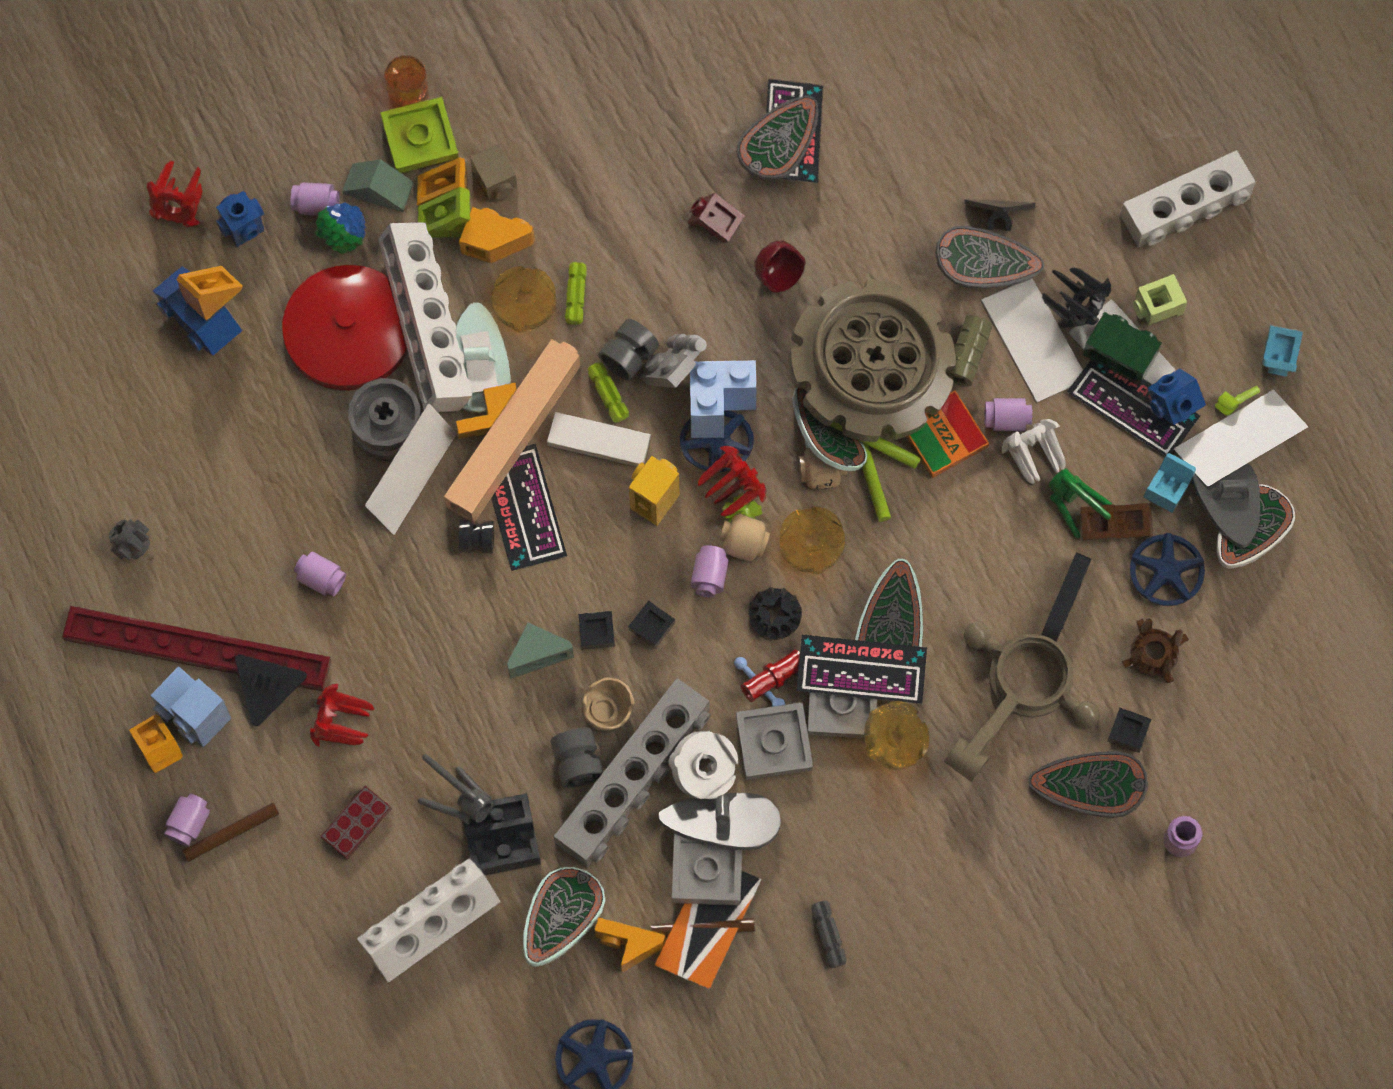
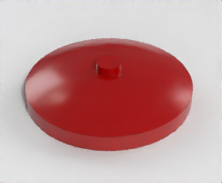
[282,265,408,390]

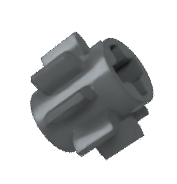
[109,519,150,560]

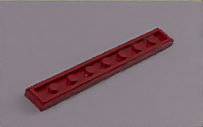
[62,606,331,691]

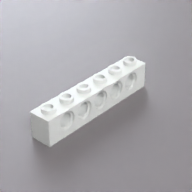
[378,222,472,412]

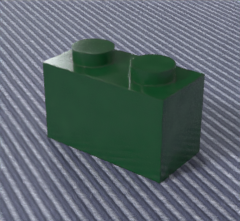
[1082,312,1162,386]

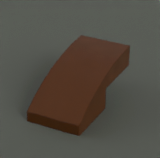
[1080,503,1153,540]

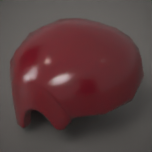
[754,240,806,293]

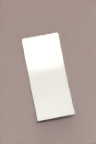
[461,331,498,393]

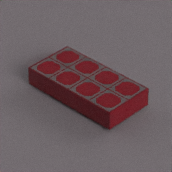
[320,786,392,860]

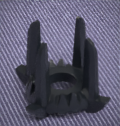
[1042,267,1111,328]

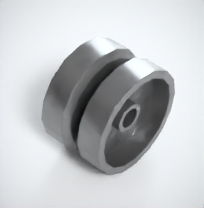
[348,378,422,462]

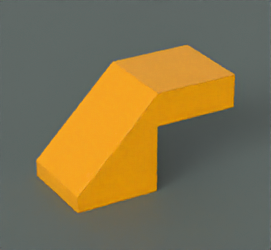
[456,383,517,439]

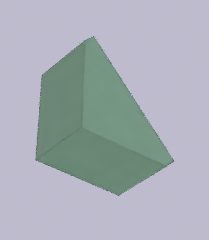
[342,159,414,212]
[507,622,574,679]

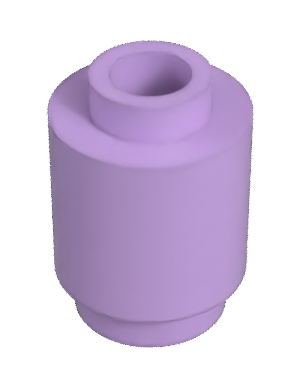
[290,182,340,216]
[984,398,1032,431]
[690,545,729,597]
[294,552,346,597]
[164,793,210,847]
[1164,816,1202,857]

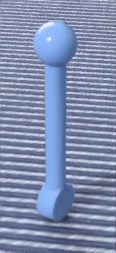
[734,657,785,707]

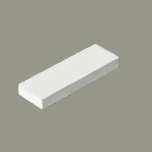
[547,412,651,467]

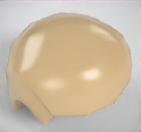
[581,677,634,732]

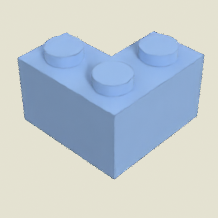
[690,360,756,438]
[150,666,231,748]

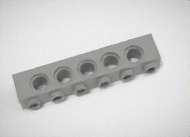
[554,678,711,868]

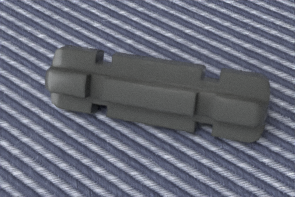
[811,901,847,968]

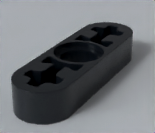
[1041,552,1092,642]

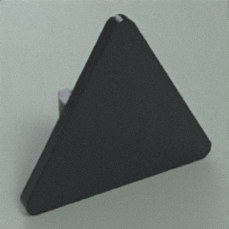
[965,199,1036,231]
[235,654,307,726]

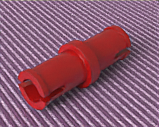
[740,649,800,702]

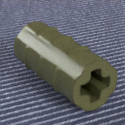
[946,315,992,387]

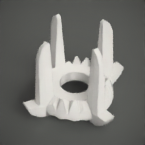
[1002,419,1066,484]

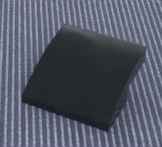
[463,793,541,876]

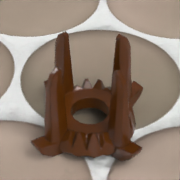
[1122,618,1189,683]

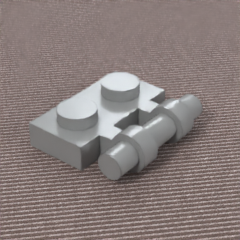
[639,334,707,388]

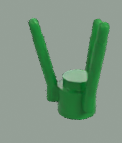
[1048,468,1114,539]

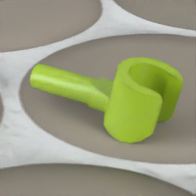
[1215,386,1260,416]

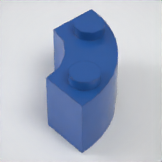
[153,267,242,355]

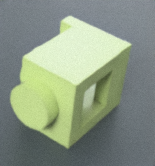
[1133,274,1187,325]

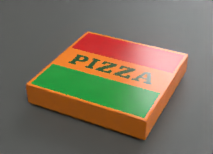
[906,390,989,478]

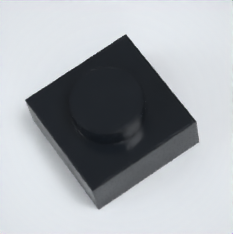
[628,600,675,649]
[578,611,615,650]
[1108,708,1152,753]

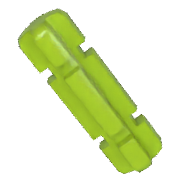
[565,262,587,325]
[588,362,629,423]

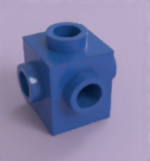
[216,191,265,247]
[1148,368,1206,425]

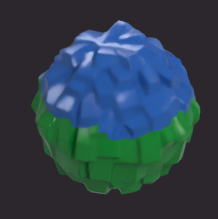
[315,202,366,254]

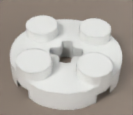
[669,731,738,799]

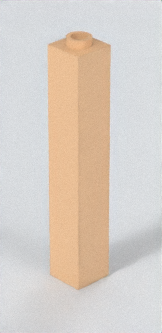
[444,339,580,523]

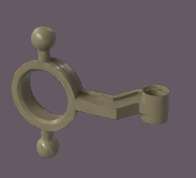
[944,622,1100,782]

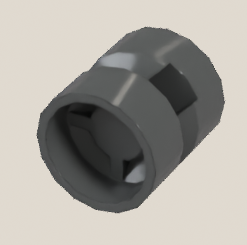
[598,318,659,381]
[550,728,603,788]

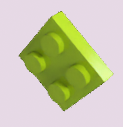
[380,97,459,173]

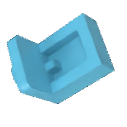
[1262,325,1303,376]
[1143,453,1196,513]

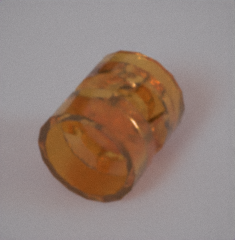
[385,55,429,108]

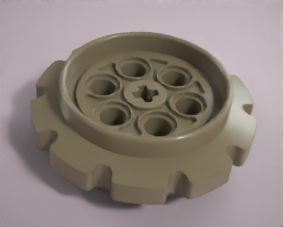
[788,279,956,442]

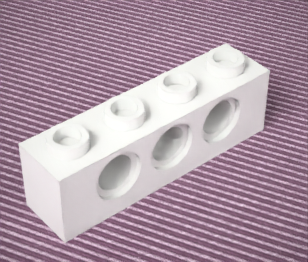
[1120,150,1255,248]
[357,858,500,982]

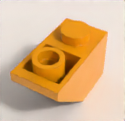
[459,207,535,263]

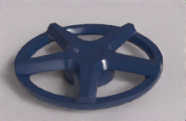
[680,410,754,473]
[1130,533,1205,606]
[555,1019,633,1089]

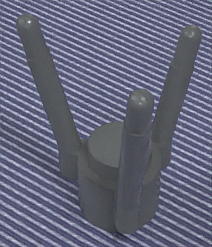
[418,754,494,825]

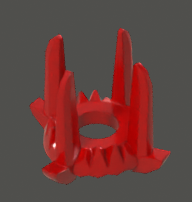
[147,161,202,228]
[698,446,767,517]
[310,684,374,747]

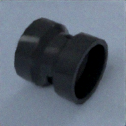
[459,520,494,553]

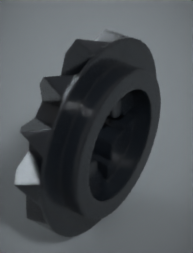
[749,587,802,639]

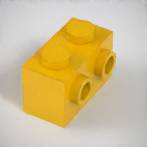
[629,456,680,526]

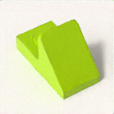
[418,187,471,238]

